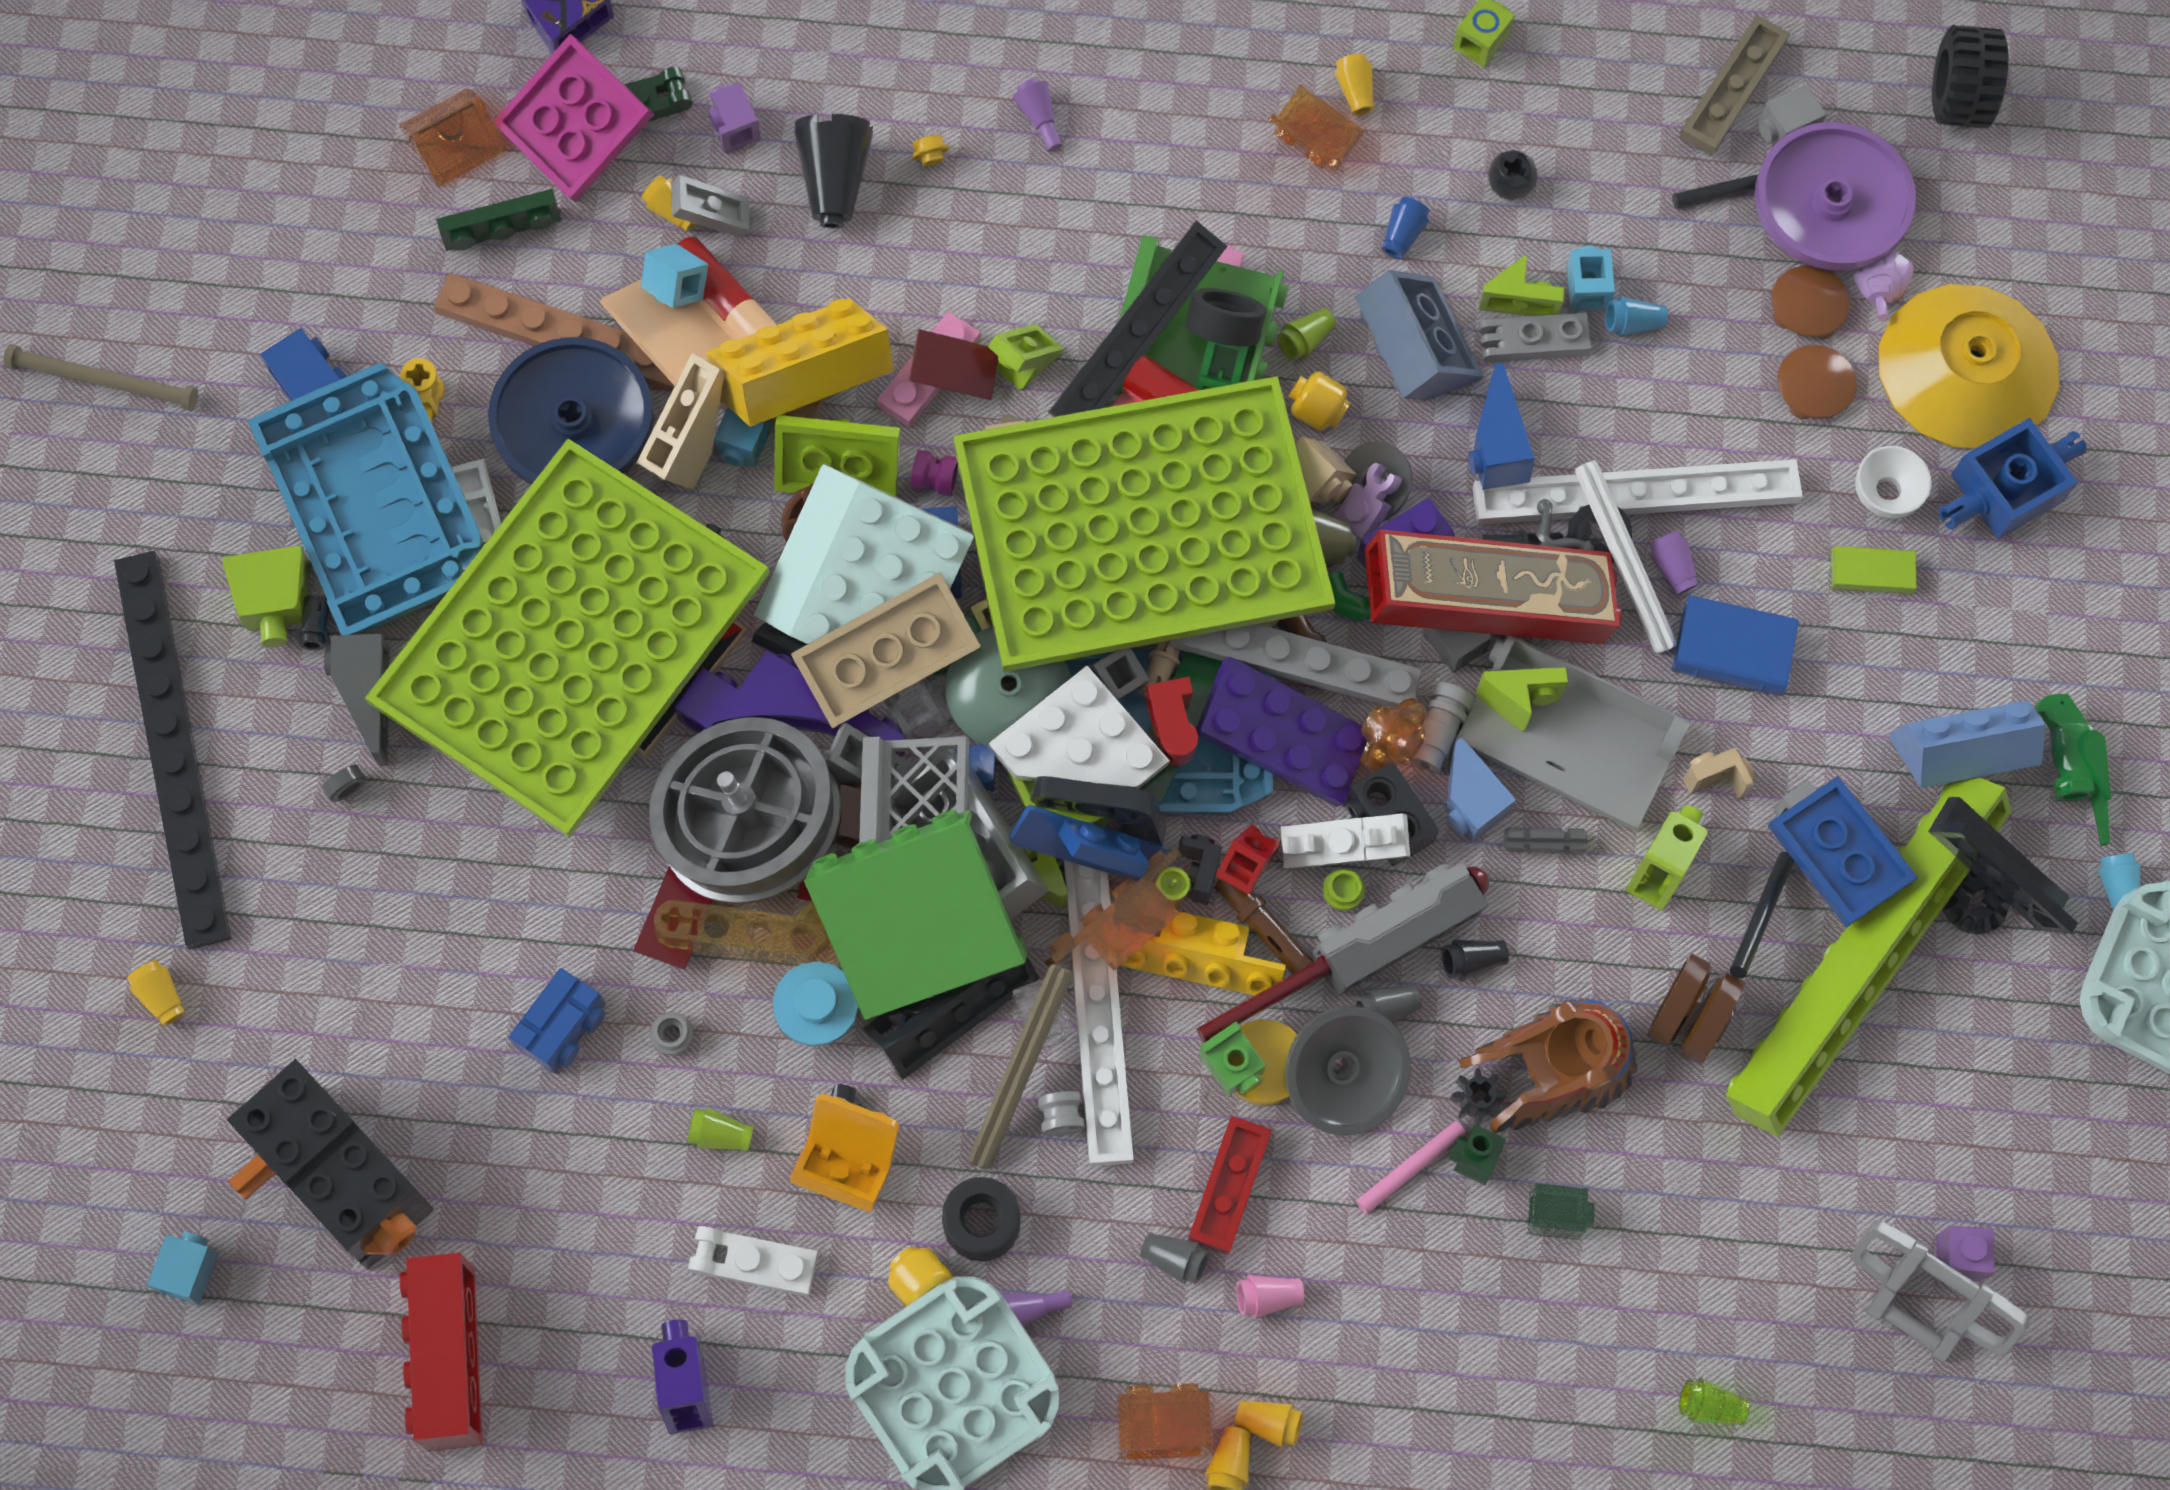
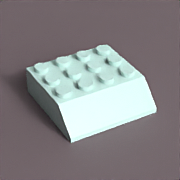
[754,464,974,644]

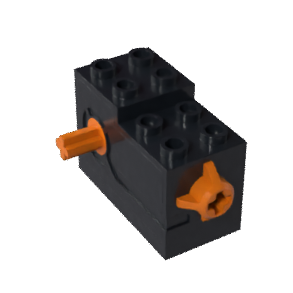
[226,1058,434,1270]

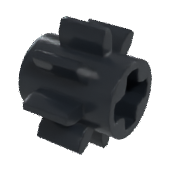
[1450,1068,1506,1125]

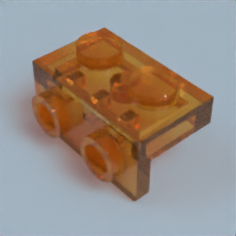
[1269,84,1365,170]

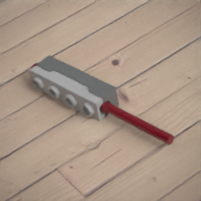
[1196,862,1489,1043]

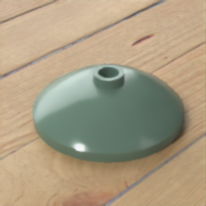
[945,626,1071,747]

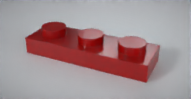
[1188,1115,1272,1255]

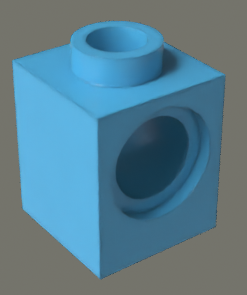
[714,407,773,468]

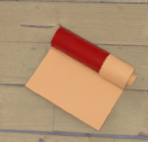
[601,236,777,386]

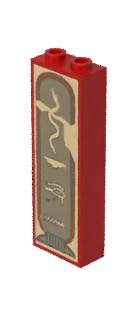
[1365,529,1622,644]

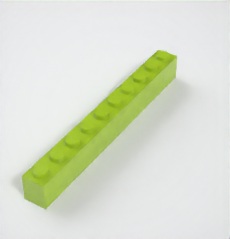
[1726,777,2012,1137]

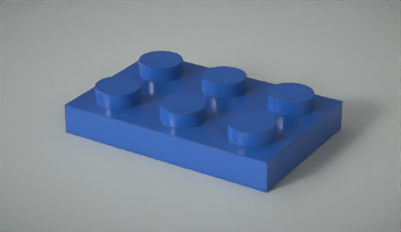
[1768,776,1918,928]

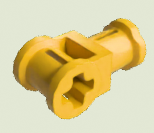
[400,358,445,423]

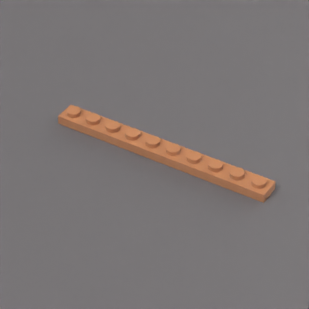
[433,273,823,427]

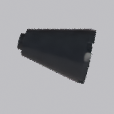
[794,114,873,229]

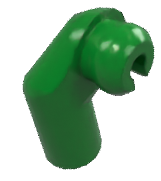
[1328,571,1371,621]

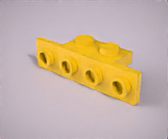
[1114,909,1286,996]

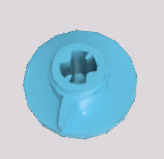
[772,961,859,1047]

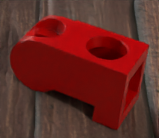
[1145,677,1198,766]
[1215,824,1282,895]

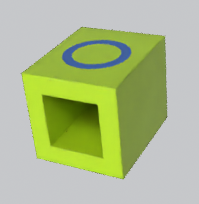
[1452,0,1515,68]

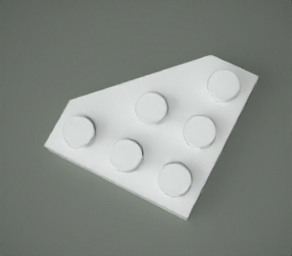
[988,666,1169,789]

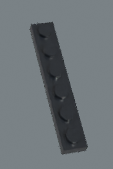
[1048,220,1228,417]

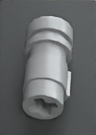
[1409,682,1475,773]

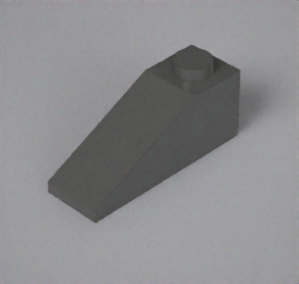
[324,634,390,766]

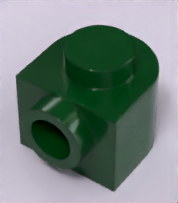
[1449,1124,1506,1186]

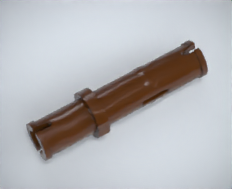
[1213,879,1315,974]

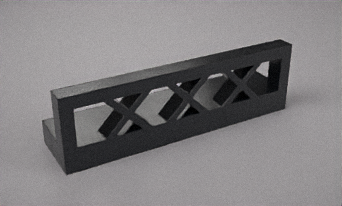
[1928,797,2078,934]
[863,956,1040,1080]

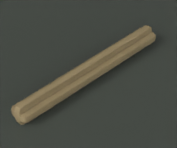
[968,964,1073,1169]

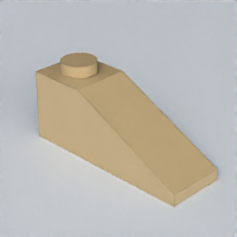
[636,353,725,490]

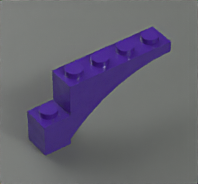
[675,650,906,757]

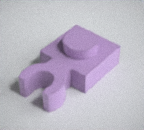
[1334,462,1402,538]

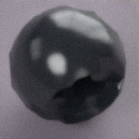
[1488,149,1538,200]

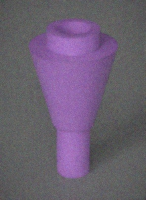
[1013,78,1063,151]
[1000,1290,1072,1327]

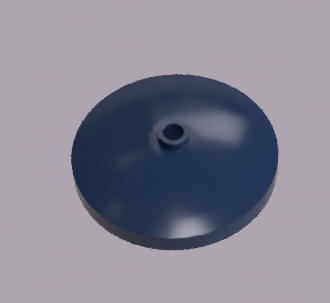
[488,337,654,485]

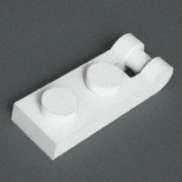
[687,1226,819,1297]

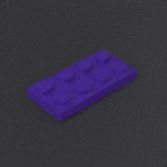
[1196,656,1371,807]

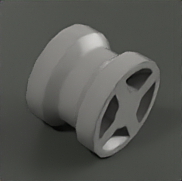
[1038,1091,1085,1136]

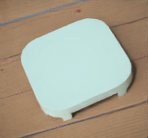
[2080,881,2170,1074]
[845,1277,1059,1490]

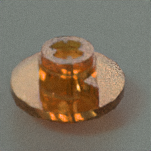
[1360,698,1426,771]

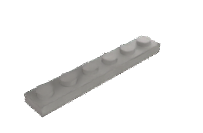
[1168,624,1421,712]

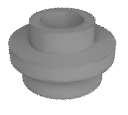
[650,1012,694,1056]

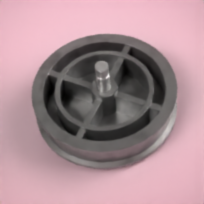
[649,717,841,904]

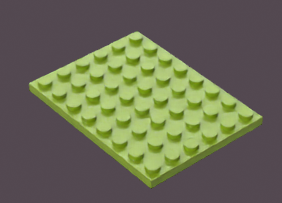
[953,376,1335,672]
[365,439,770,839]

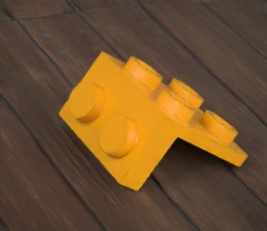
[790,1093,900,1213]

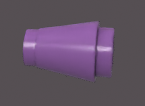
[1649,531,1699,595]

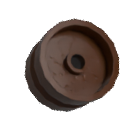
[1647,953,1746,1065]

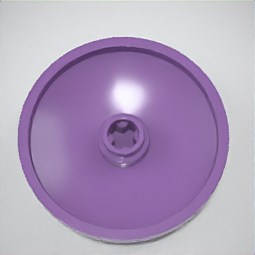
[1755,122,1916,271]

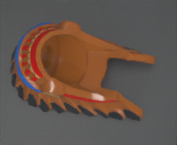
[1458,998,1637,1134]

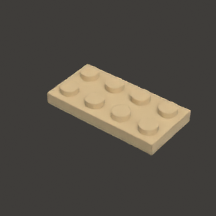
[791,572,981,728]

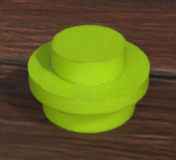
[1322,869,1365,911]

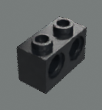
[1346,761,1439,867]

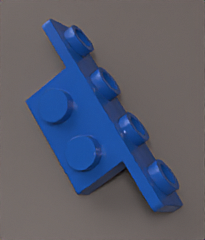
[1008,805,1166,884]

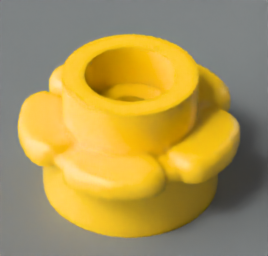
[912,134,950,167]

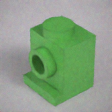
[1199,1022,1266,1097]

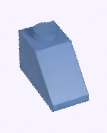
[1445,737,1516,842]

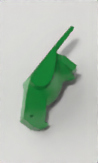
[2034,693,2111,846]

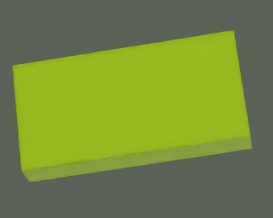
[1831,546,1917,594]

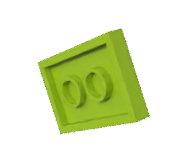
[774,415,900,498]

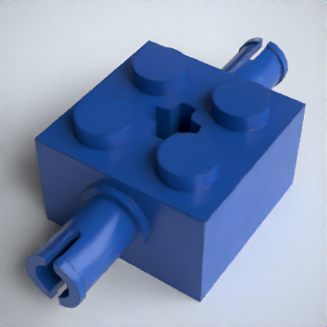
[1938,418,2087,539]

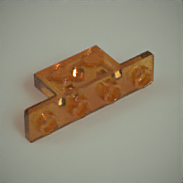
[1044,848,1182,971]

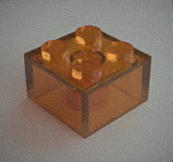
[1116,1383,1212,1460]

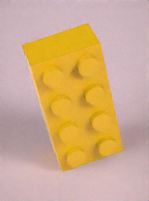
[706,298,894,427]

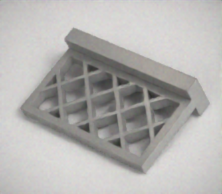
[859,736,969,843]

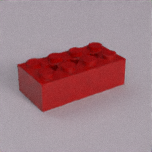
[400,1252,483,1451]

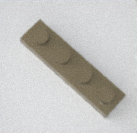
[1679,15,1790,156]

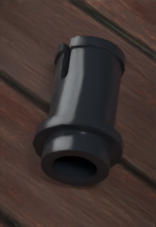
[296,594,330,650]

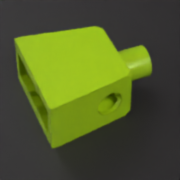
[222,545,310,648]
[1625,805,1708,911]

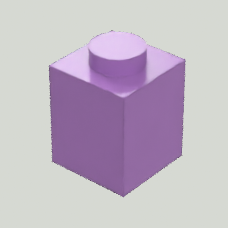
[1936,1225,1994,1282]

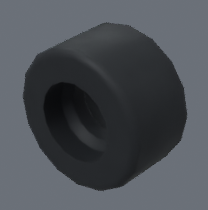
[942,1177,1021,1261]

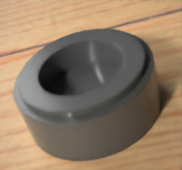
[322,764,366,802]

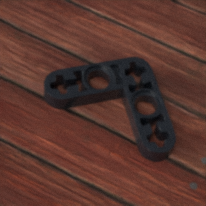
[1031,776,1167,846]

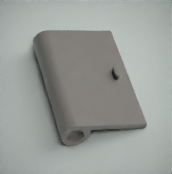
[1454,636,1691,832]

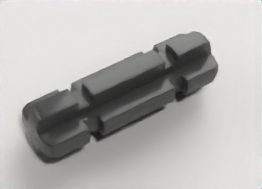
[1504,827,1588,853]

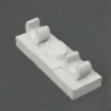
[1281,814,1410,869]

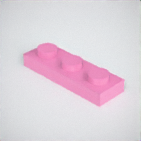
[877,311,981,428]

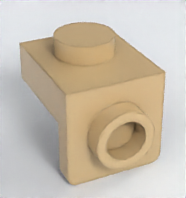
[1683,747,1754,799]

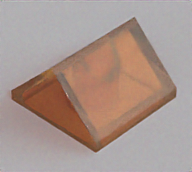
[399,87,507,187]

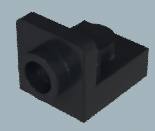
[1178,834,1222,905]

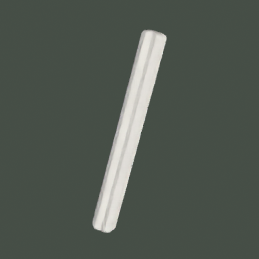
[1575,460,1677,653]

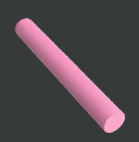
[1356,1120,1466,1214]

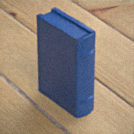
[1672,595,1799,696]

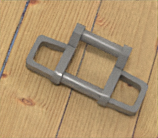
[1851,1220,2029,1362]

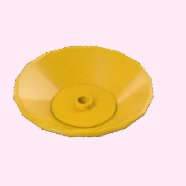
[1879,284,2059,449]

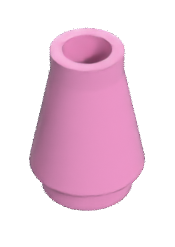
[1236,1275,1304,1319]

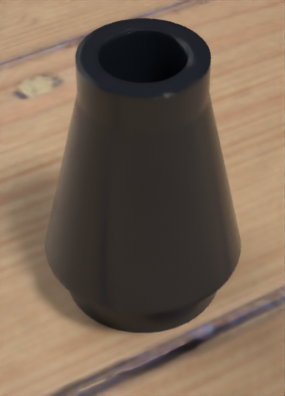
[1442,939,1509,982]

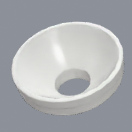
[1855,446,1931,518]

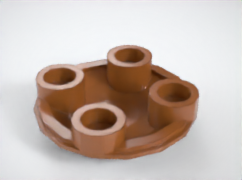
[1771,265,1850,339]
[1777,345,1857,419]

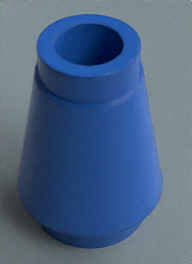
[1381,197,1430,259]

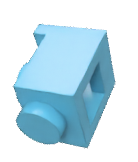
[1566,246,1615,311]

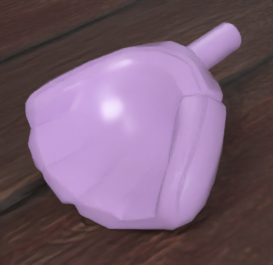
[1852,251,1914,321]

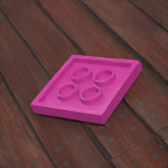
[492,34,655,202]

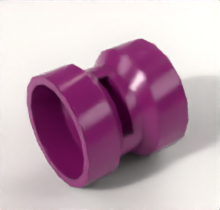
[910,449,958,497]

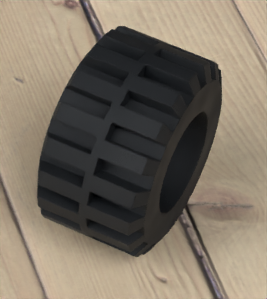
[1932,25,2009,129]

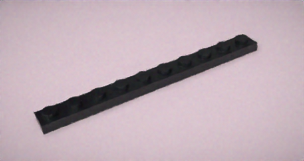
[114,550,232,950]

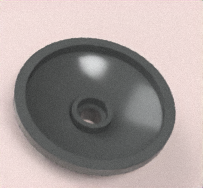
[1285,1006,1411,1136]

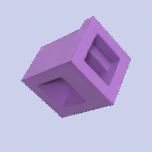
[708,82,761,153]

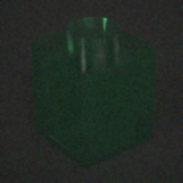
[1527,1183,1595,1240]

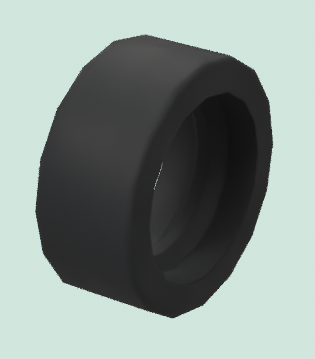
[1185,288,1266,347]

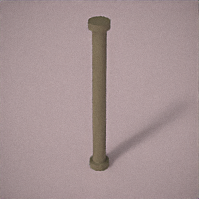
[3,344,198,411]

